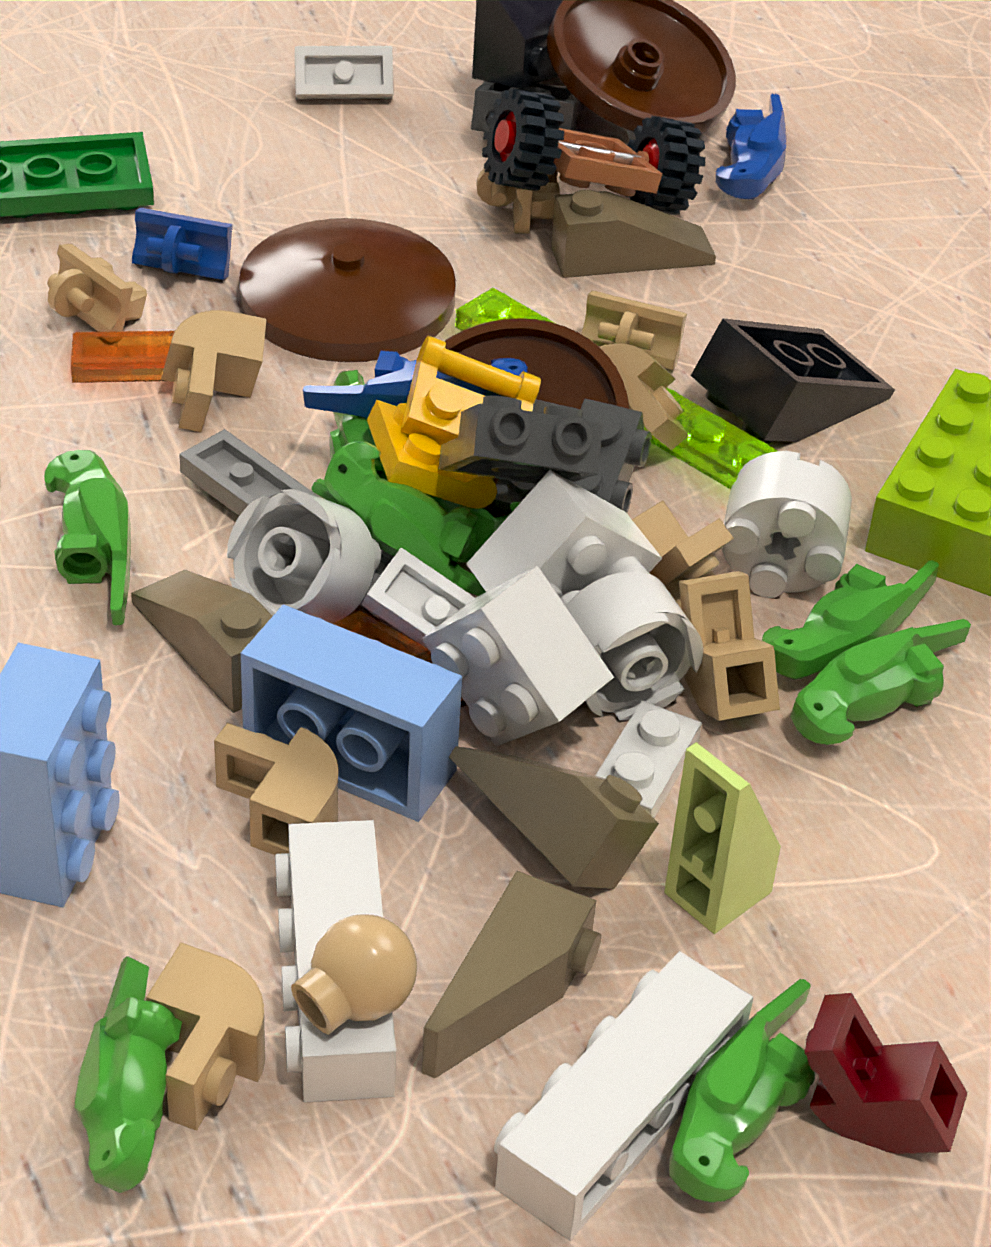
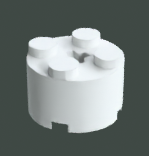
[722,451,852,598]
[227,489,381,626]
[560,564,704,720]

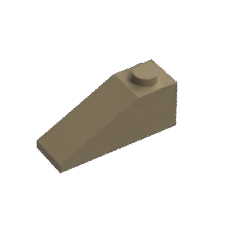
[551,190,716,278]
[131,570,272,713]
[449,746,659,889]
[422,871,602,1078]

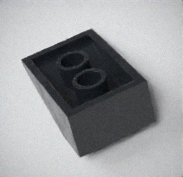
[690,318,895,444]

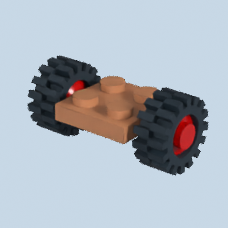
[482,88,706,215]

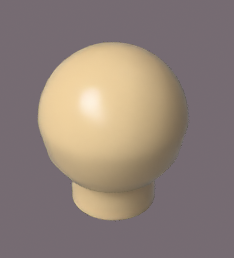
[291,914,417,1034]

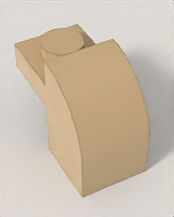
[161,310,266,432]
[600,343,689,450]
[632,500,734,607]
[679,571,780,721]
[214,723,338,855]
[146,942,265,1131]

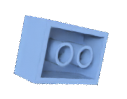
[240,604,462,822]
[0,642,120,908]

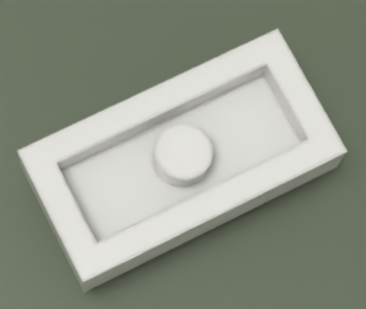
[294,46,393,99]
[362,548,475,651]
[595,700,702,818]

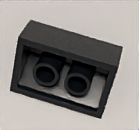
[472,0,563,89]

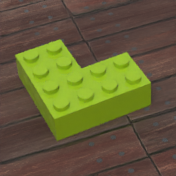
[865,368,991,596]

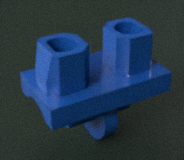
[132,208,233,280]

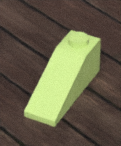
[664,742,781,934]

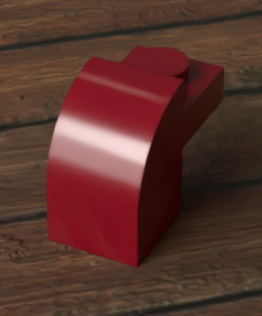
[804,993,968,1154]

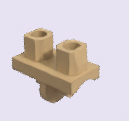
[476,168,560,234]
[47,244,147,339]
[581,290,687,370]

